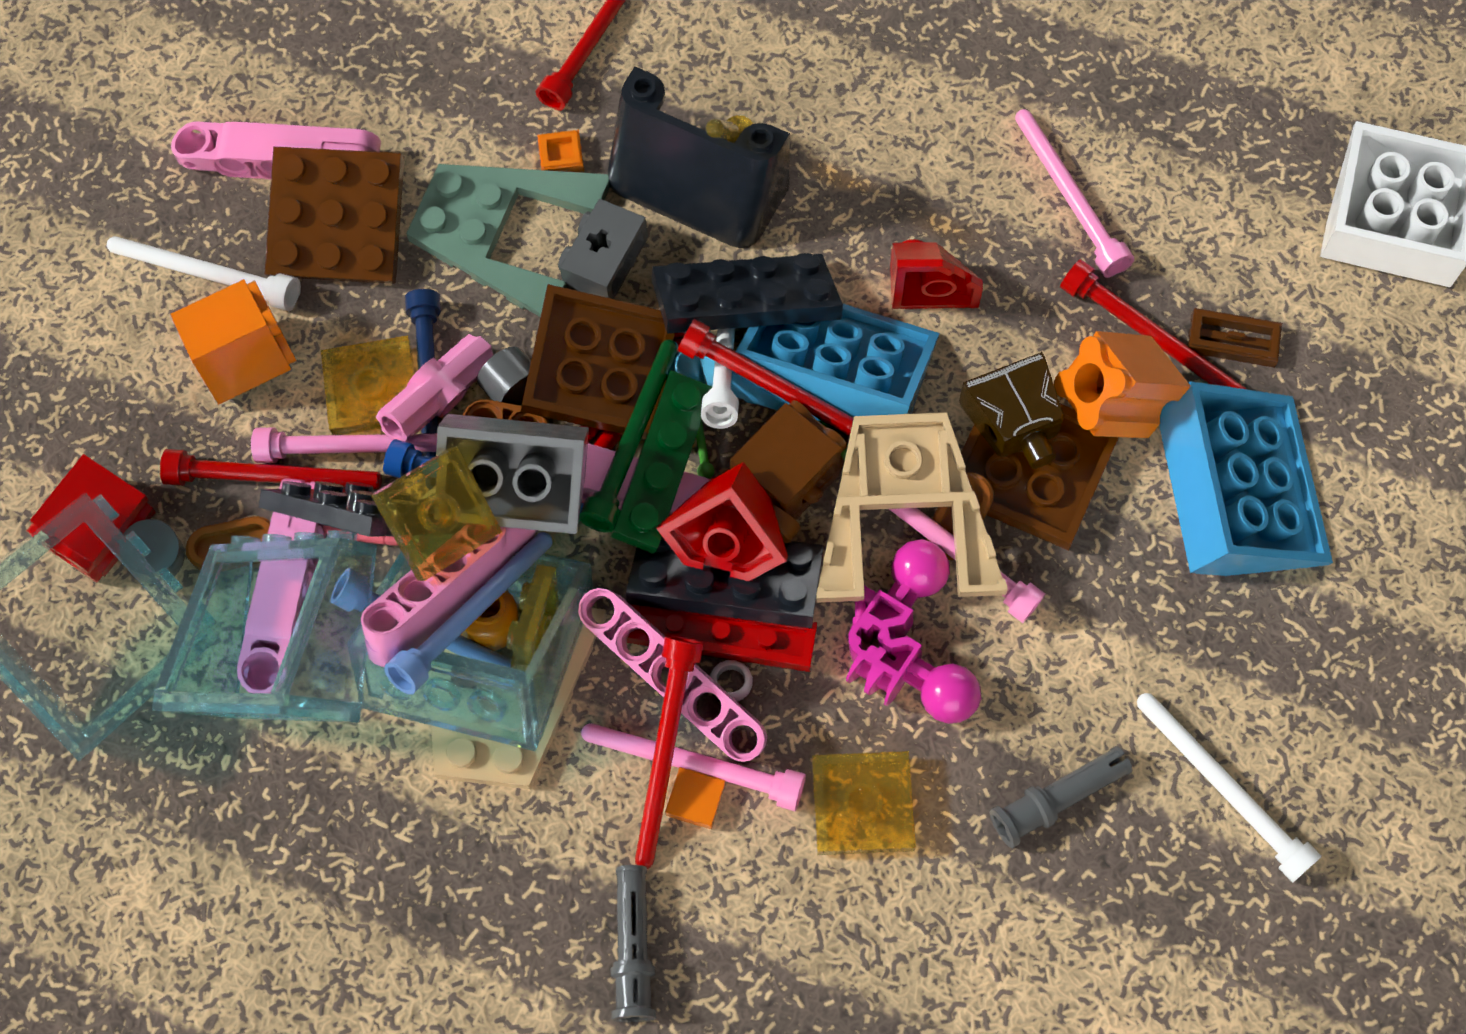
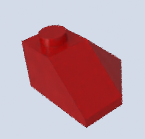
[890,239,983,309]
[657,462,788,581]

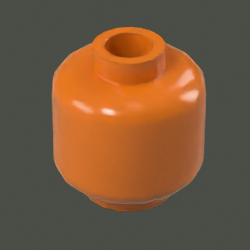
[460,590,518,651]

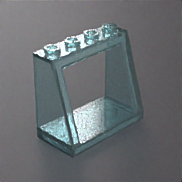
[0,492,215,761]
[152,530,377,723]
[344,534,593,751]

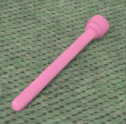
[1015,109,1134,278]
[251,427,437,463]
[889,508,1046,623]
[581,723,806,812]

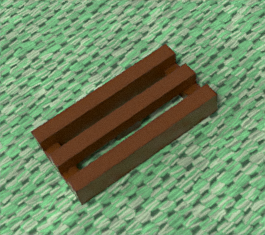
[1187,308,1282,368]

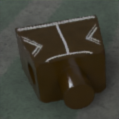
[959,352,1063,469]

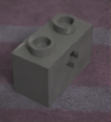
[558,198,648,299]

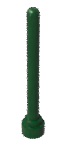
[579,339,678,533]

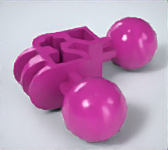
[846,539,982,724]

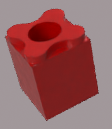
[26,454,156,583]

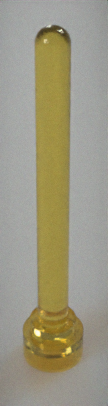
[706,115,755,143]

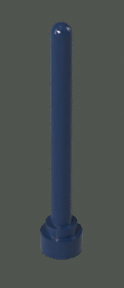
[405,289,441,490]

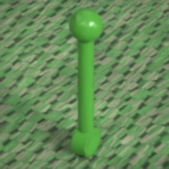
[696,421,715,479]

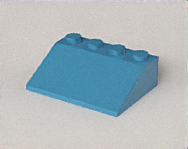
[731,304,939,431]
[1159,381,1333,576]

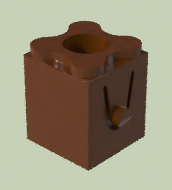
[730,400,847,520]

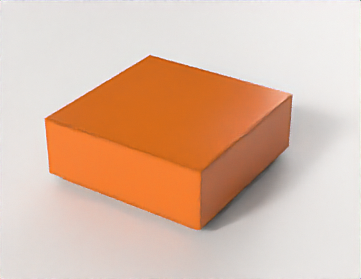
[537,129,584,172]
[665,767,726,830]

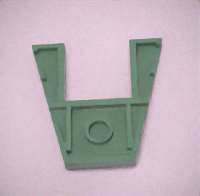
[406,164,610,317]

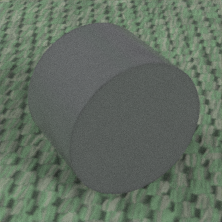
[477,346,531,406]
[119,519,185,584]

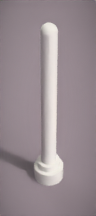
[107,236,301,311]
[701,328,739,429]
[1137,693,1322,883]

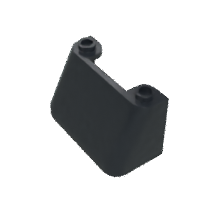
[608,66,790,248]

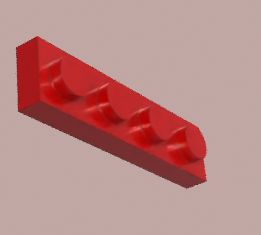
[627,605,818,672]

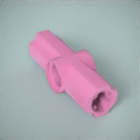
[376,334,493,442]

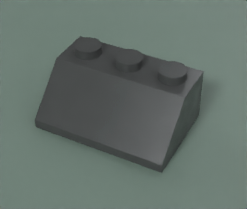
[433,414,589,534]

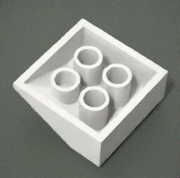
[1320,121,1466,287]

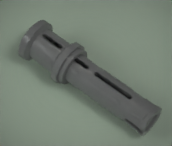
[989,746,1133,848]
[611,865,656,1023]

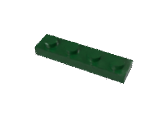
[610,370,712,554]

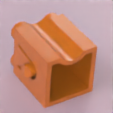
[170,279,297,405]
[1054,331,1191,438]

